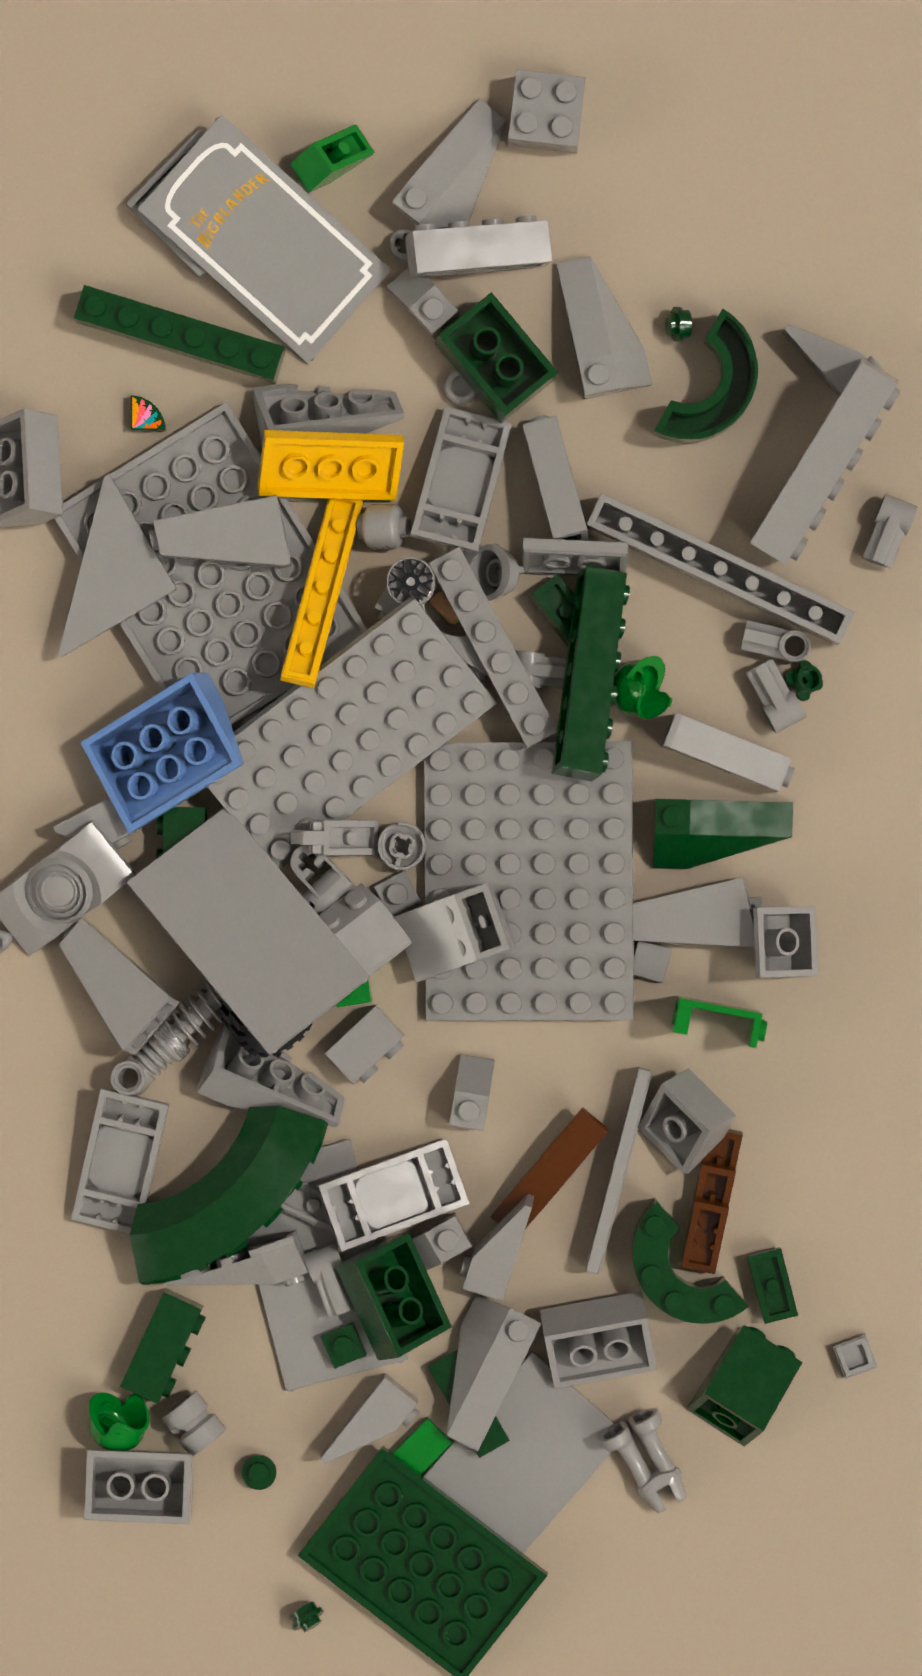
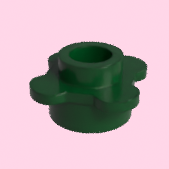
[785,660,823,701]

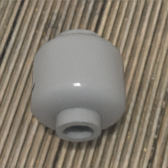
[357,504,411,550]

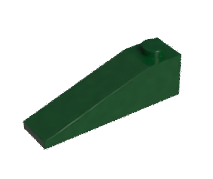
[652,799,793,869]

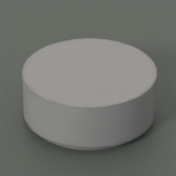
[444,370,477,405]

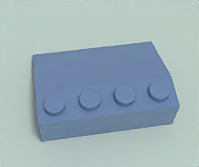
[80,672,244,834]

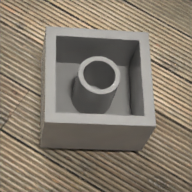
[508,69,586,153]

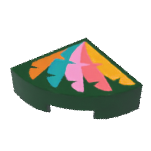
[131,395,166,431]

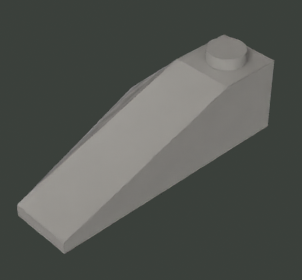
[392,98,506,229]
[556,256,652,400]
[252,384,404,447]
[197,1024,345,1127]
[164,1230,308,1287]
[446,1295,541,1451]

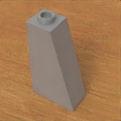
[523,415,589,541]
[149,495,292,567]
[661,712,795,792]
[633,877,755,947]
[59,918,180,1055]

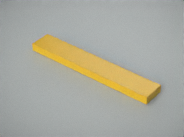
[280,498,364,689]

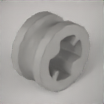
[390,229,413,263]

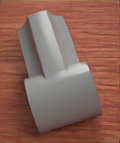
[862,494,918,569]
[740,620,810,663]
[515,651,566,689]
[746,659,806,733]
[303,1243,354,1317]

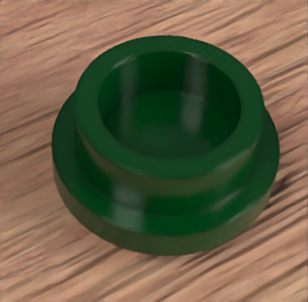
[665,307,692,342]
[242,1455,277,1490]
[290,1601,324,1632]

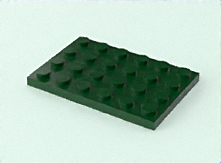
[298,1446,548,1676]

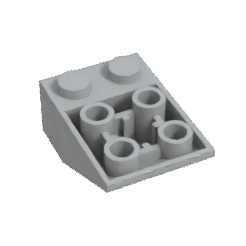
[394,882,515,983]

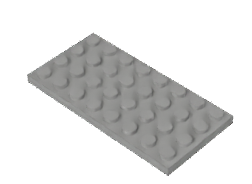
[208,595,497,869]

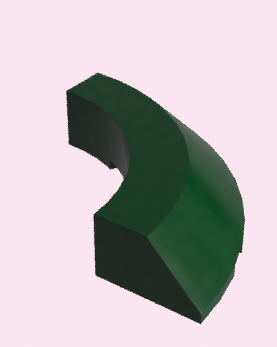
[130,1106,328,1285]

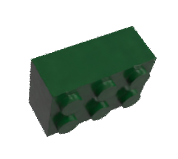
[435,292,559,423]
[335,1233,452,1361]

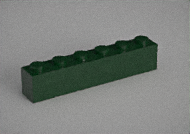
[74,285,286,384]
[552,565,630,782]

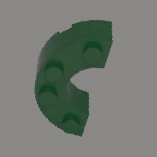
[653,308,758,443]
[632,1198,749,1324]

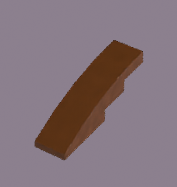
[490,1107,609,1229]
[681,1129,743,1274]

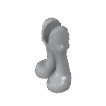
[600,1408,686,1513]

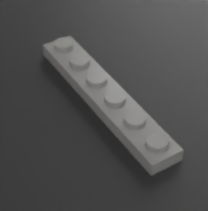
[429,547,557,748]

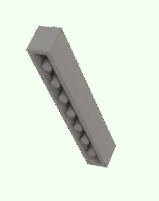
[586,493,855,645]

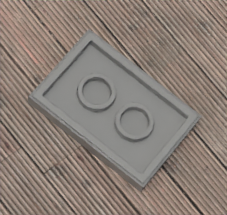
[522,538,628,576]

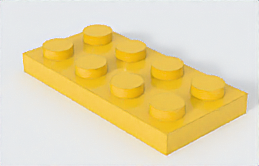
[257,430,404,501]

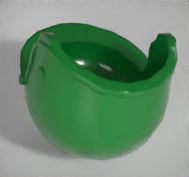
[613,656,672,719]
[89,1392,150,1451]

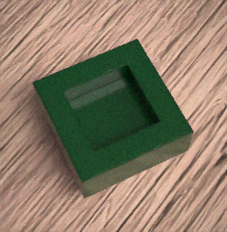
[321,1322,367,1369]

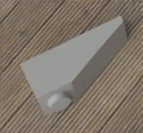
[782,324,884,397]
[459,1194,534,1301]
[320,1374,419,1464]

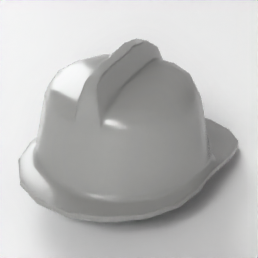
[462,544,525,601]

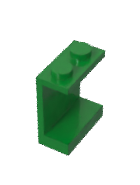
[671,995,767,1048]

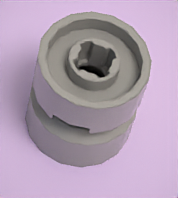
[161,1390,226,1456]

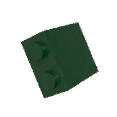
[687,1325,803,1447]

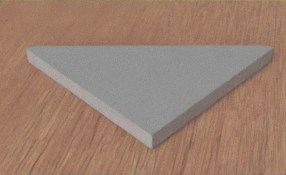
[58,474,177,657]

